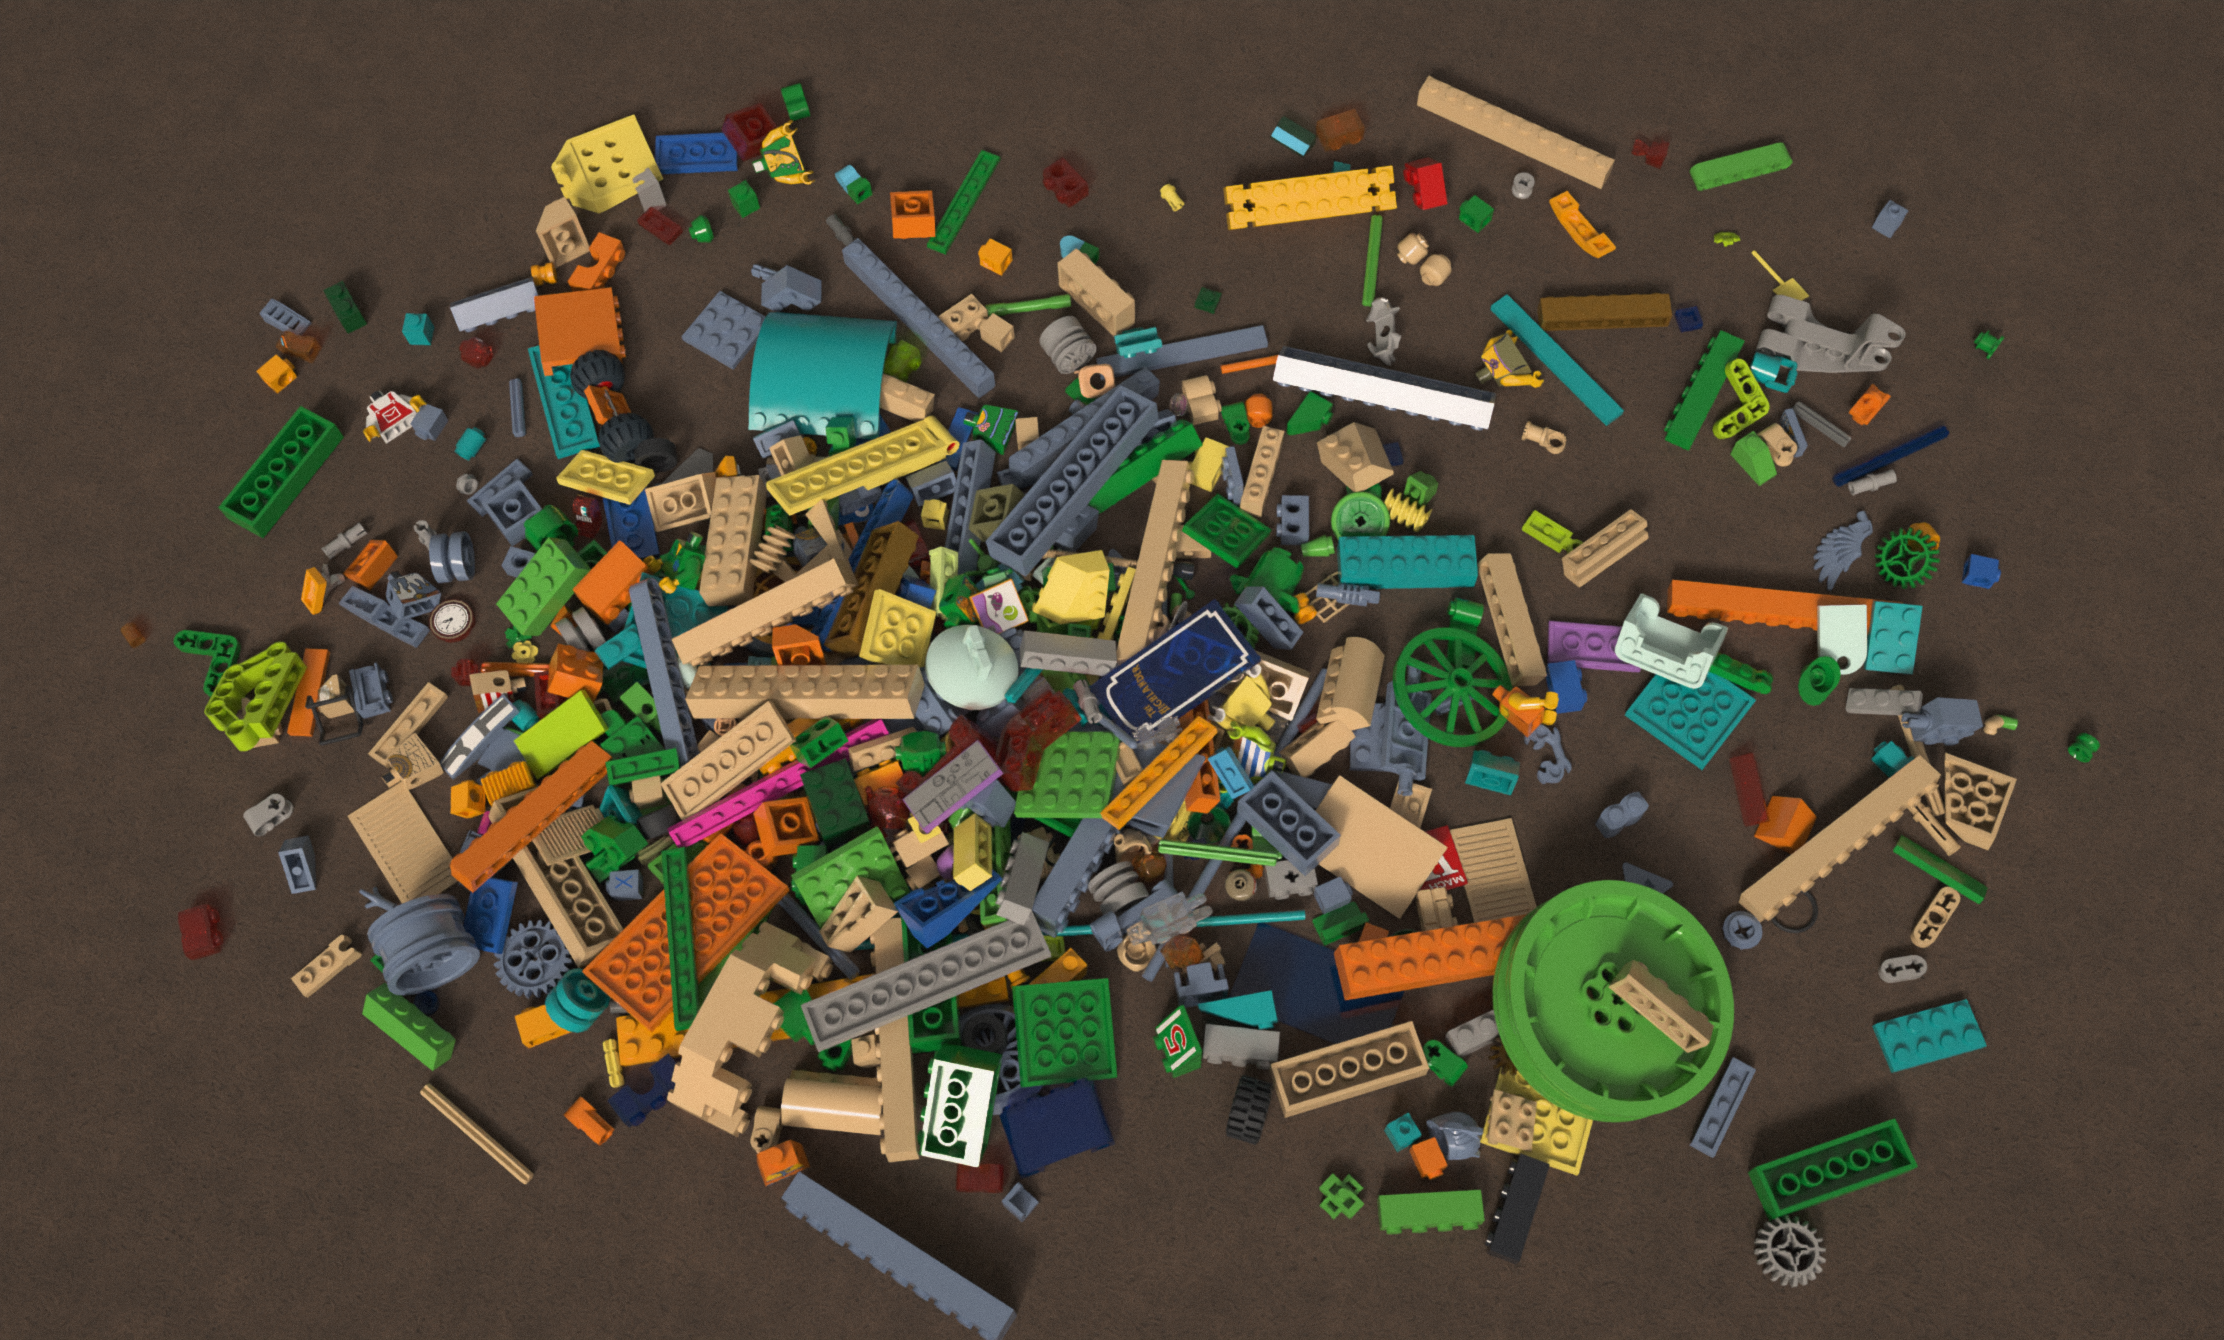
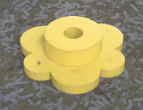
[512,641,538,663]

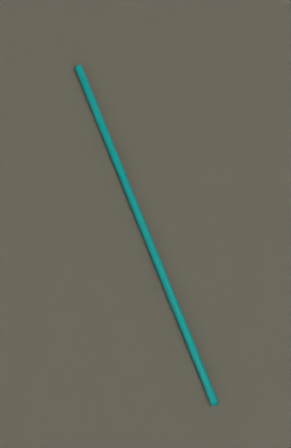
[854,910,1305,950]

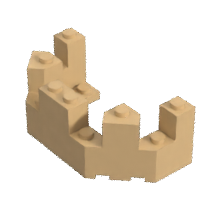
[667,922,833,1137]

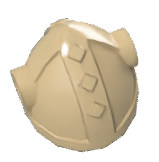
[1114,828,1152,868]

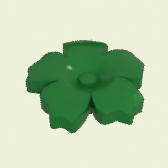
[505,626,533,648]

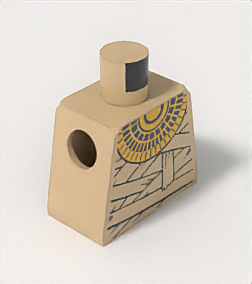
[381,733,444,790]

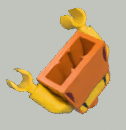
[1492,685,1559,738]

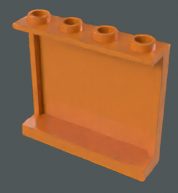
[534,287,626,376]

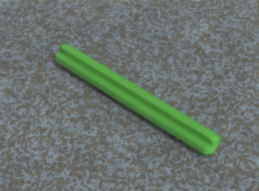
[1362,215,1383,307]
[1158,839,1277,866]

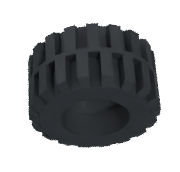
[1226,1075,1274,1145]

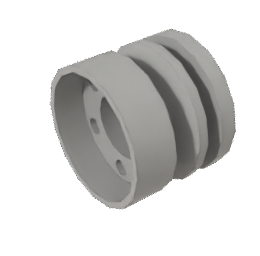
[1039,316,1096,374]
[1088,861,1150,918]

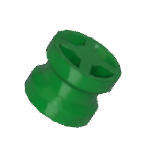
[2068,733,2100,763]

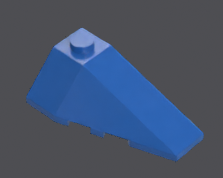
[894,869,1002,948]

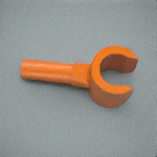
[1229,864,1263,878]

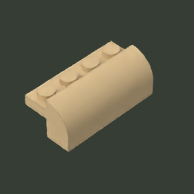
[1316,637,1385,731]
[781,1070,883,1135]

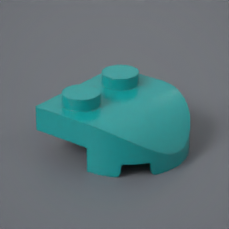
[1114,327,1162,358]

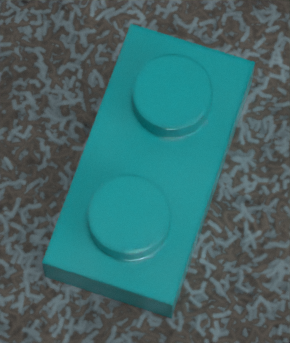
[595,624,642,670]

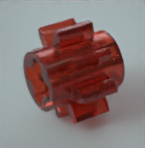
[451,659,481,686]

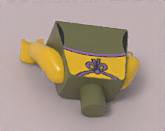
[1475,330,1544,388]

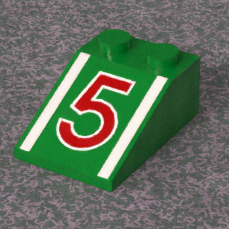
[1153,1005,1202,1078]

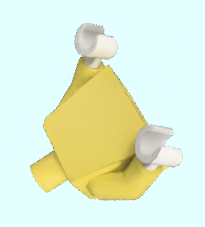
[1208,661,1275,731]

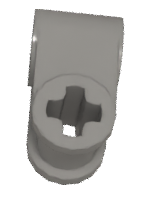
[243,794,294,836]

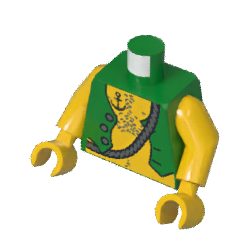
[752,120,815,185]

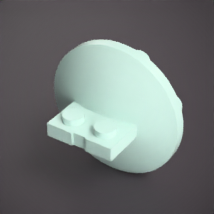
[925,625,1018,710]

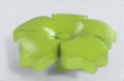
[1714,232,1740,247]

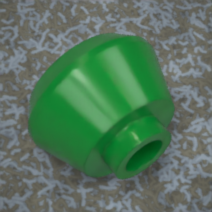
[688,215,714,243]

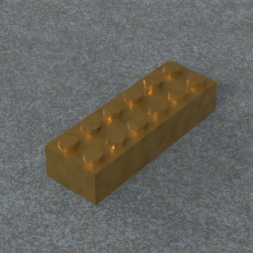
[824,521,919,659]

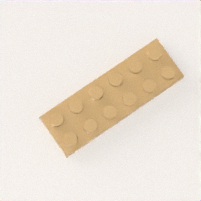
[660,701,796,820]

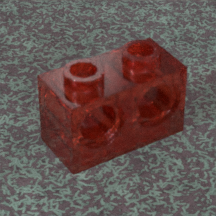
[1043,157,1089,208]

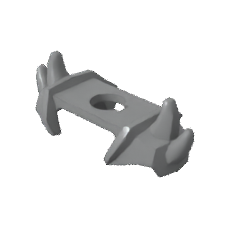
[1366,297,1401,366]

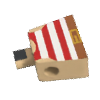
[470,670,527,713]

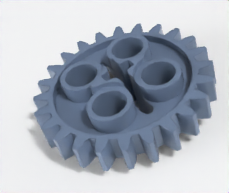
[494,920,574,999]

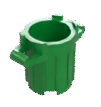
[1230,547,1304,613]

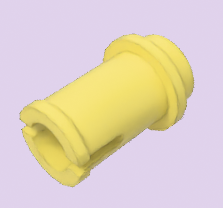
[1160,184,1184,211]

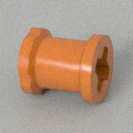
[1231,835,1253,849]

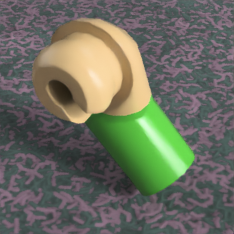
[1169,593,1192,624]
[1983,715,2018,735]

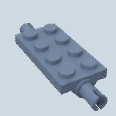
[1380,665,1431,796]

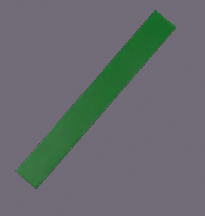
[661,847,700,1031]

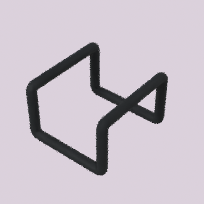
[305,686,363,746]

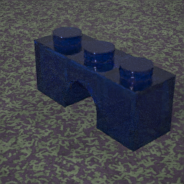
[607,1053,676,1128]

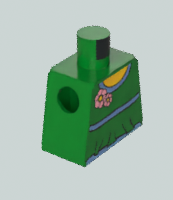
[963,405,1018,455]

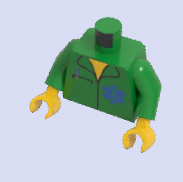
[643,532,706,593]

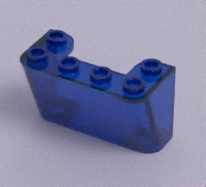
[999,1078,1115,1179]

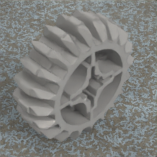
[1754,1215,1826,1287]

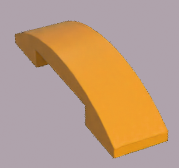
[1549,191,1616,258]

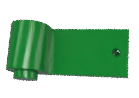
[1446,598,1484,668]

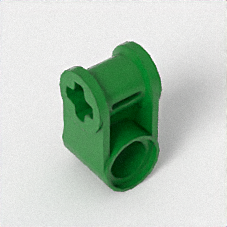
[1221,401,1250,445]
[1422,1040,1468,1086]

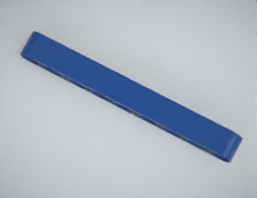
[811,479,913,652]

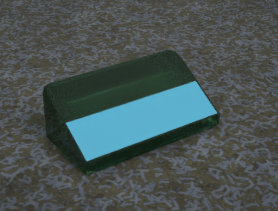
[1270,116,1316,158]

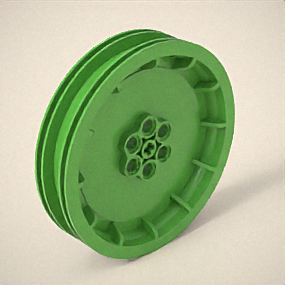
[1493,880,1734,1122]

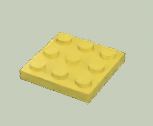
[859,589,936,668]

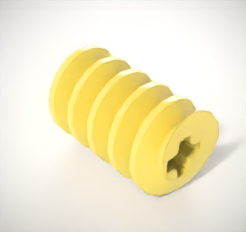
[1384,488,1432,533]

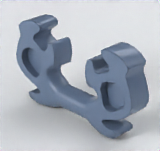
[1524,725,1572,784]

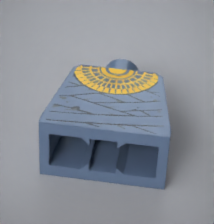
[793,526,844,567]

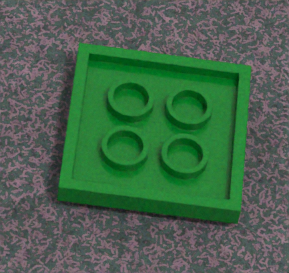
[1182,494,1272,568]

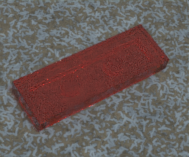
[1729,753,1770,827]

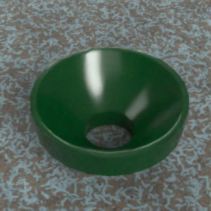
[1187,804,1230,844]

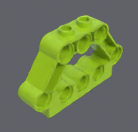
[204,642,307,751]

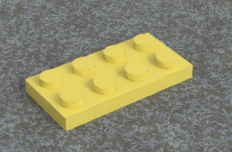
[557,450,655,505]

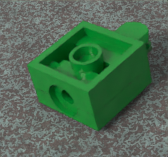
[600,710,665,783]

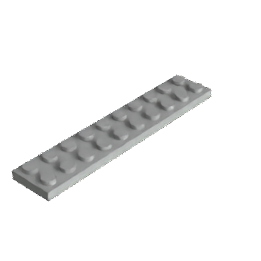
[801,911,1051,1052]

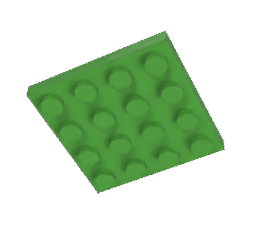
[1014,732,1122,818]
[791,827,911,929]

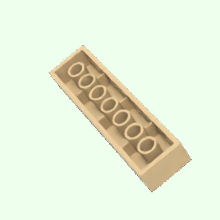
[672,558,859,666]
[488,787,624,968]

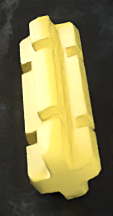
[603,1039,625,1088]

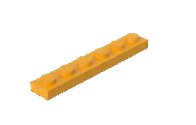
[1100,716,1218,830]

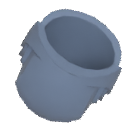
[1427,1112,1483,1160]

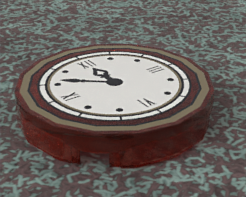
[429,599,476,643]

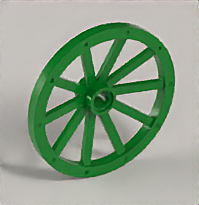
[1393,628,1513,747]

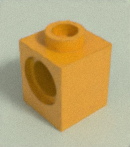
[978,239,1013,276]
[257,355,297,394]
[451,780,486,819]

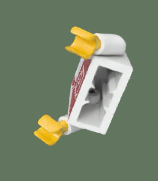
[363,391,427,444]

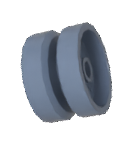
[429,531,475,583]

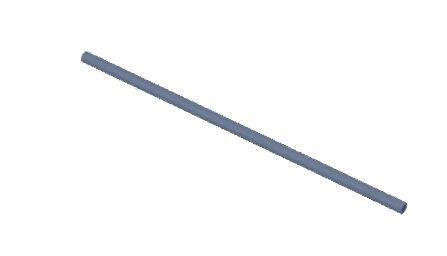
[1142,669,1327,982]

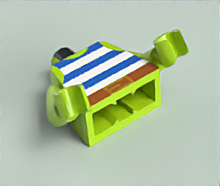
[1218,721,1286,793]

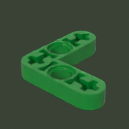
[173,630,241,698]

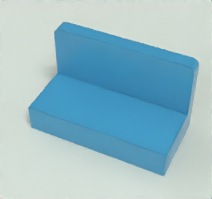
[1208,746,1254,799]

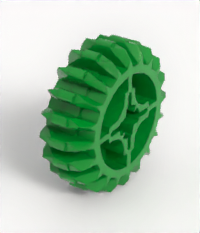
[1875,527,1940,589]

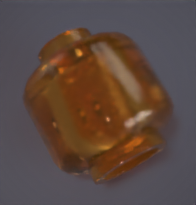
[1132,850,1167,884]

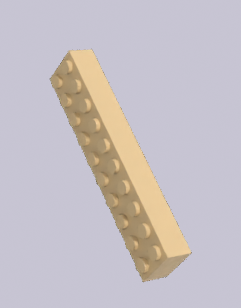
[685,665,925,719]

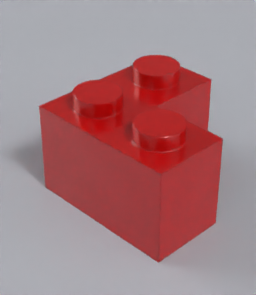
[1403,158,1447,210]

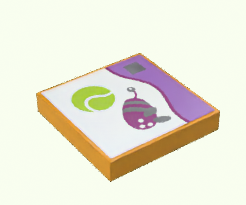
[968,578,1029,634]

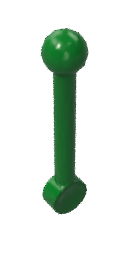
[1172,562,1195,599]

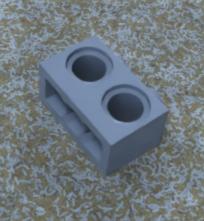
[1277,495,1309,545]

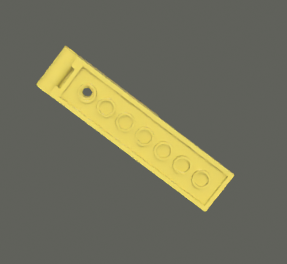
[766,415,960,516]

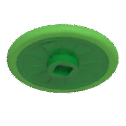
[1331,492,1390,540]

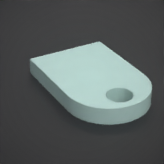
[1817,605,1867,674]

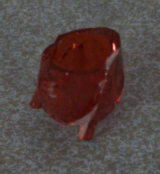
[865,786,910,830]

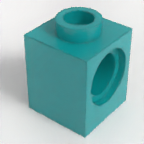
[1384,1113,1422,1152]

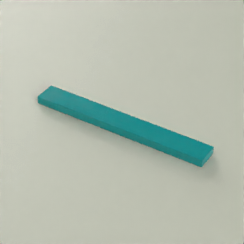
[1490,294,1624,426]

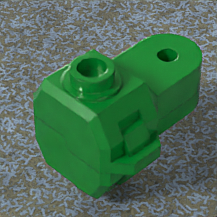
[895,731,946,789]

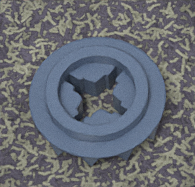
[1722,911,1762,950]

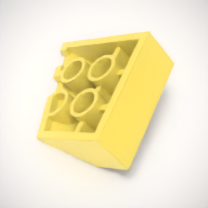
[1031,550,1110,624]

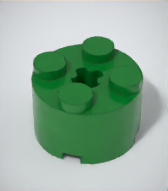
[524,505,578,551]

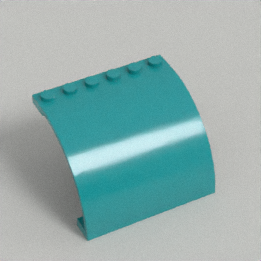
[749,312,897,439]

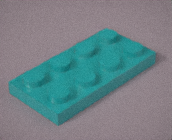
[1872,999,1987,1073]

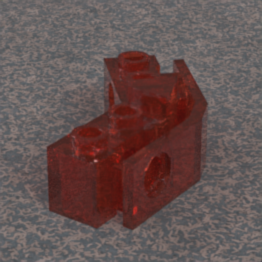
[994,689,1082,791]

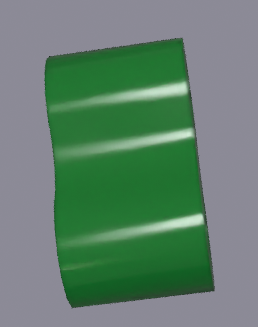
[780,83,810,121]

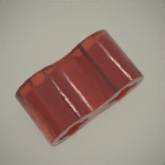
[955,1164,1004,1193]

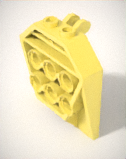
[551,115,663,213]

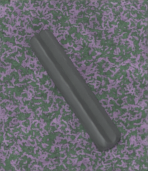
[1792,401,1852,447]

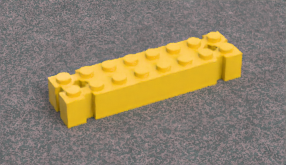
[1223,166,1397,230]

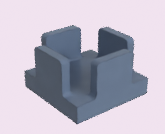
[1174,962,1228,1008]

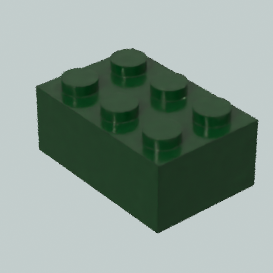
[800,758,871,847]

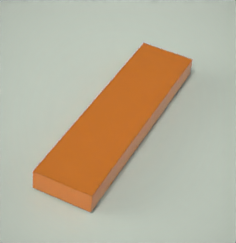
[287,649,330,737]

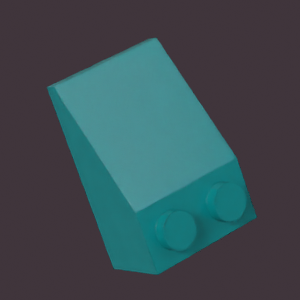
[1198,990,1278,1030]

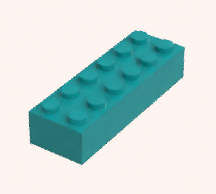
[1337,535,1478,589]

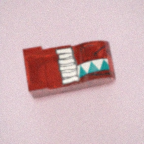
[573,495,603,538]

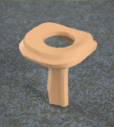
[1074,364,1115,398]

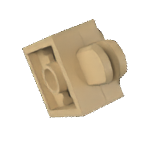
[889,825,949,868]

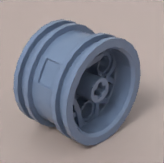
[367,894,480,995]

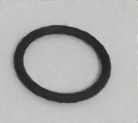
[1771,891,1818,933]

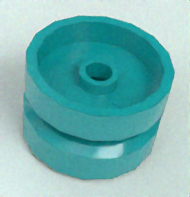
[545,968,611,1033]

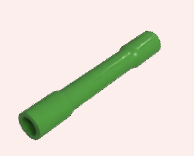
[985,294,1071,318]

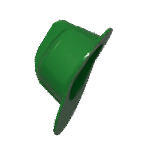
[1798,656,1841,706]

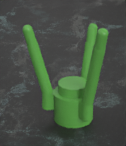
[965,538,1001,577]

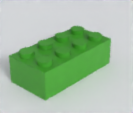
[496,537,591,636]

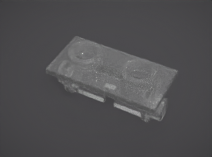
[1132,715,1182,751]

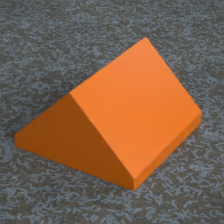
[343,540,398,591]
[1754,796,1817,854]

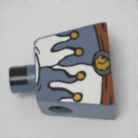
[386,571,441,621]

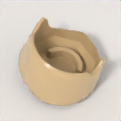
[1117,929,1157,972]

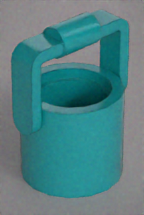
[1749,352,1798,393]

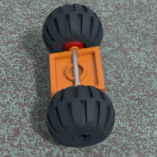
[570,350,654,464]

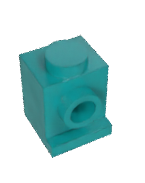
[1871,741,1915,778]

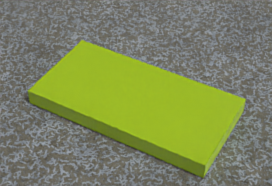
[514,690,609,780]

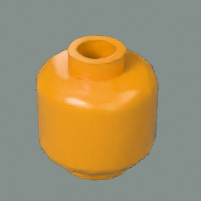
[1906,522,1940,552]

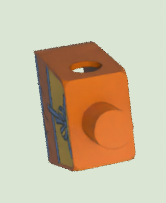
[757,1140,810,1186]

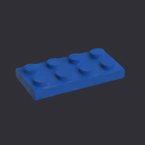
[655,132,739,174]
[603,486,661,561]

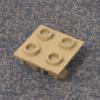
[1486,1089,1537,1152]

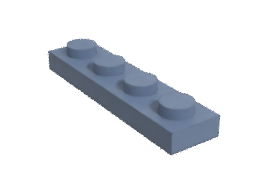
[1690,1057,1756,1158]

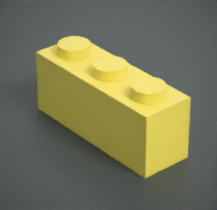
[953,814,992,891]

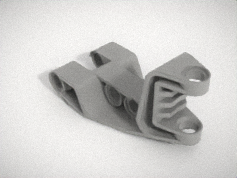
[1756,295,1906,373]

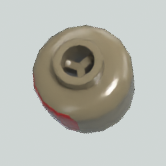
[1225,869,1257,901]

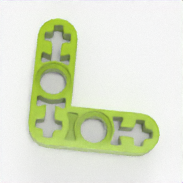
[1713,359,1769,439]

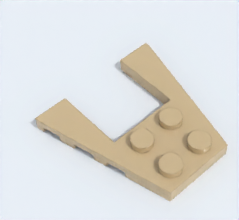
[756,499,852,609]

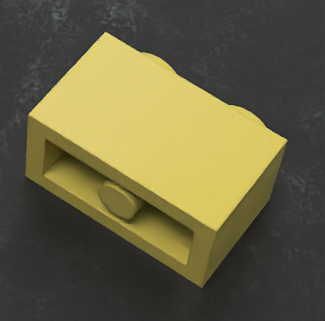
[1189,438,1229,492]

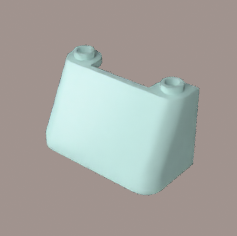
[1615,593,1728,688]

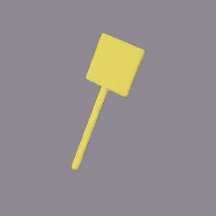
[1752,250,1809,301]

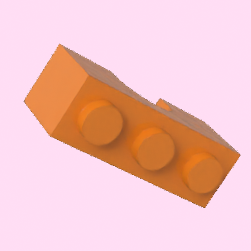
[568,232,625,292]

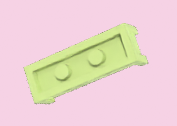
[929,546,958,621]

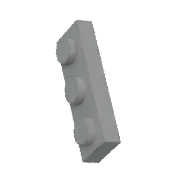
[1845,688,1923,715]

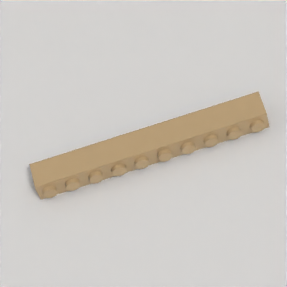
[1417,76,1615,189]
[1116,460,1194,671]
[1739,755,1941,923]
[870,917,919,1162]

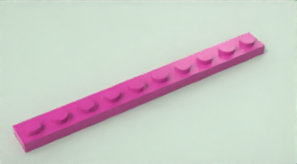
[667,719,889,848]

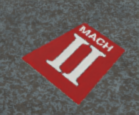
[1420,825,1468,891]

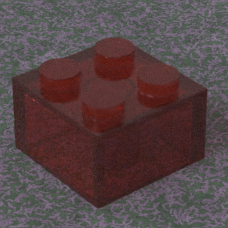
[722,103,778,162]

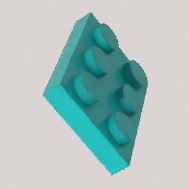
[1864,600,1923,674]

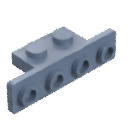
[916,667,976,747]

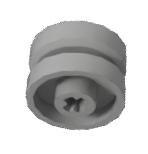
[555,607,606,652]

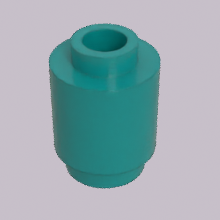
[455,427,486,461]
[512,700,542,732]

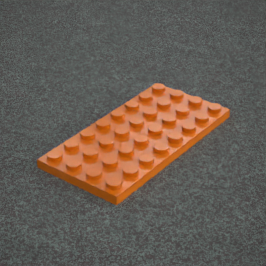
[582,833,790,1033]

